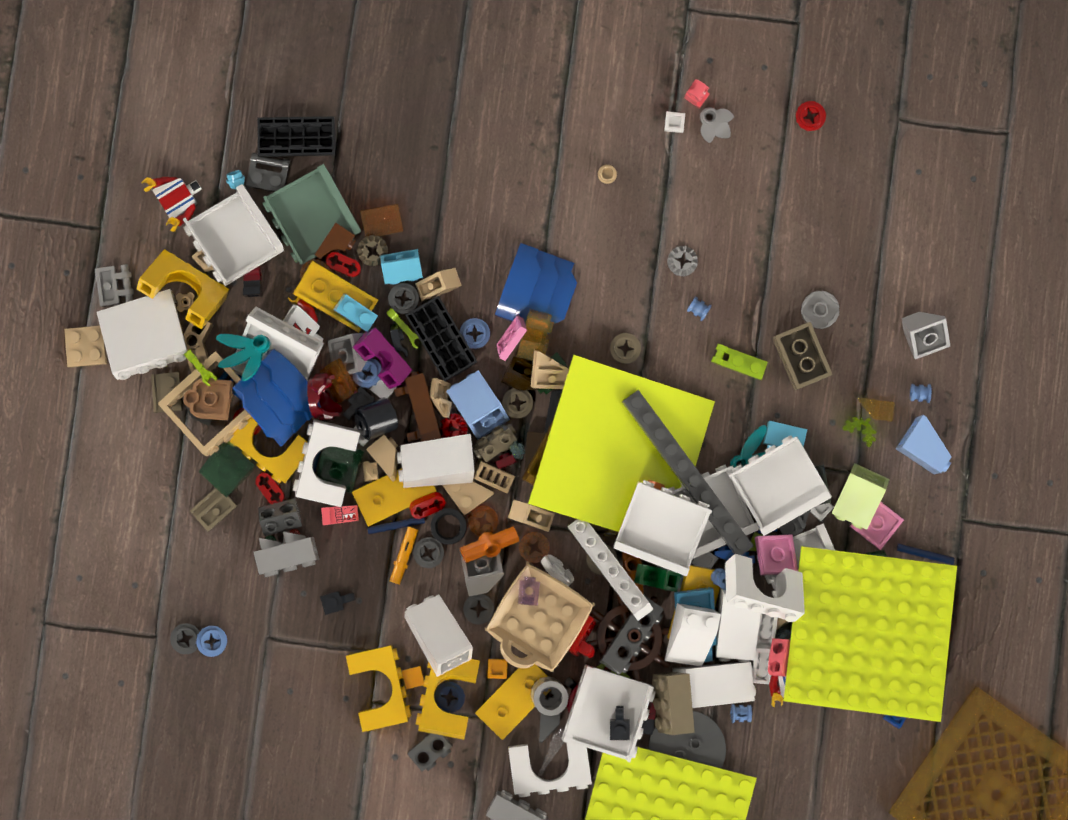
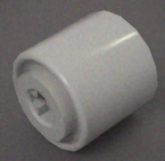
[531,677,568,716]

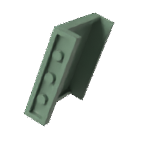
[262,164,361,265]

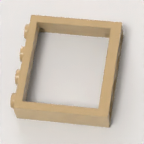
[157,351,252,457]

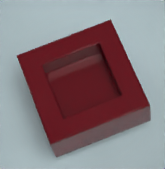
[496,453,518,469]

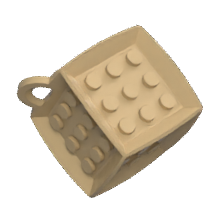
[485,561,595,672]

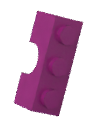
[353,328,412,389]

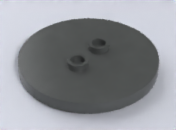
[648,711,726,768]

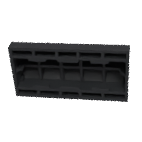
[257,116,336,157]
[406,296,477,382]

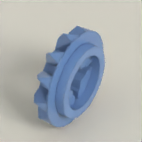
[460,318,490,349]
[353,358,382,388]
[196,626,227,657]

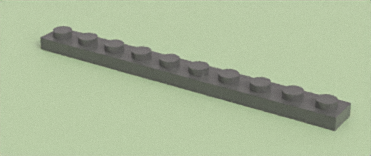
[622,390,753,555]

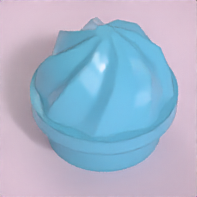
[226,170,245,189]

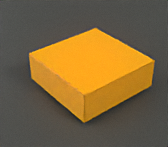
[488,659,507,679]
[402,666,424,689]

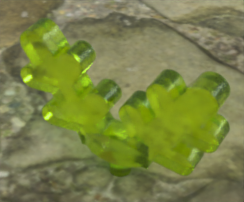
[842,417,877,447]

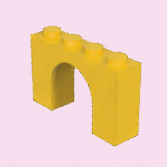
[137,249,229,329]
[227,409,308,484]
[346,645,411,732]
[416,659,480,740]

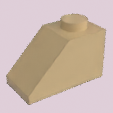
[415,268,462,301]
[366,435,398,482]
[508,500,555,532]

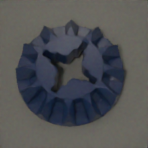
[434,682,465,713]

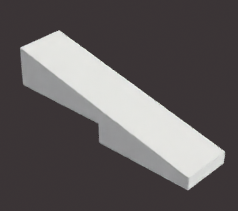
[752,613,778,684]

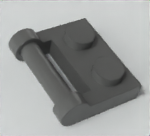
[246,153,290,192]

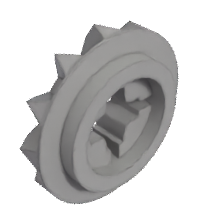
[667,246,698,276]

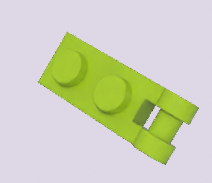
[711,344,768,380]

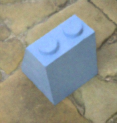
[446,370,510,440]
[896,415,951,474]

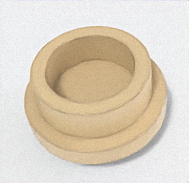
[598,165,617,184]

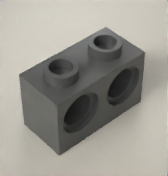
[258,498,302,536]
[407,733,452,771]

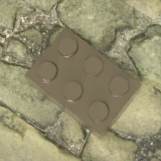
[772,322,833,391]
[652,672,695,735]

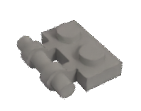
[95,264,134,307]

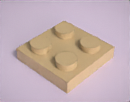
[64,326,107,368]

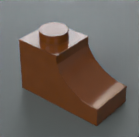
[315,223,356,260]

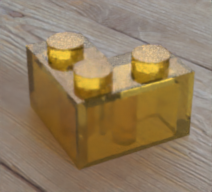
[517,309,554,361]

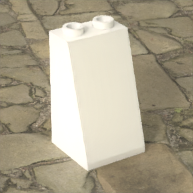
[397,434,474,488]
[714,588,761,662]
[404,595,473,677]
[672,662,756,708]

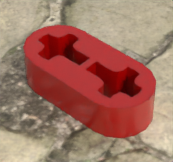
[326,252,361,278]
[255,473,285,504]
[409,492,446,519]

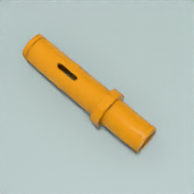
[389,527,418,585]

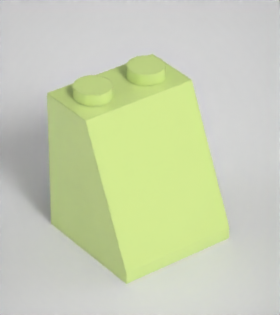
[832,463,890,530]

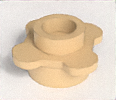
[176,292,195,312]

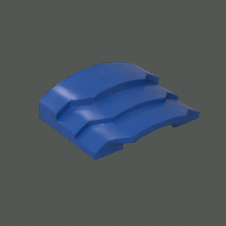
[495,243,577,335]
[233,349,321,446]

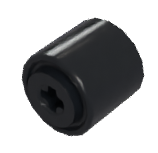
[354,398,398,440]

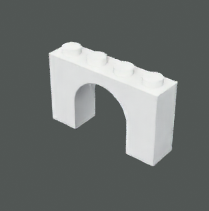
[293,419,360,507]
[725,554,805,622]
[508,743,592,797]

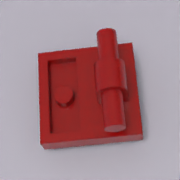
[569,616,596,658]

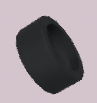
[431,508,467,544]

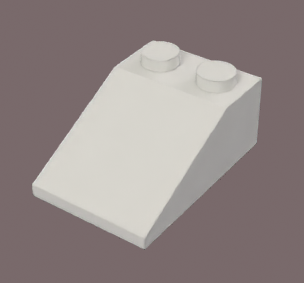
[665,603,721,667]

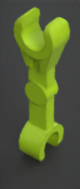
[387,309,419,349]
[184,349,217,386]

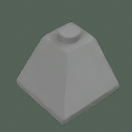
[901,312,950,360]
[328,333,367,378]
[460,553,504,596]

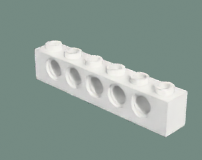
[567,519,653,621]

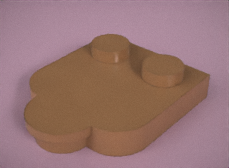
[183,379,233,420]

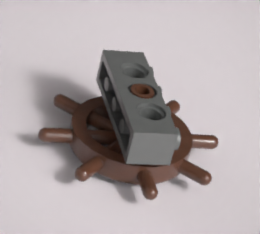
[587,593,671,682]

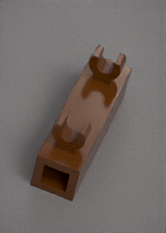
[394,371,442,442]

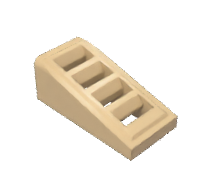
[473,460,515,494]

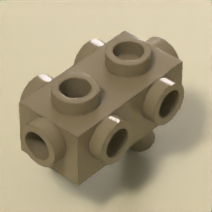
[472,424,521,462]

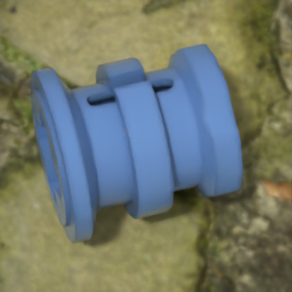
[687,296,712,321]
[910,384,932,403]
[711,568,726,590]
[730,704,752,723]

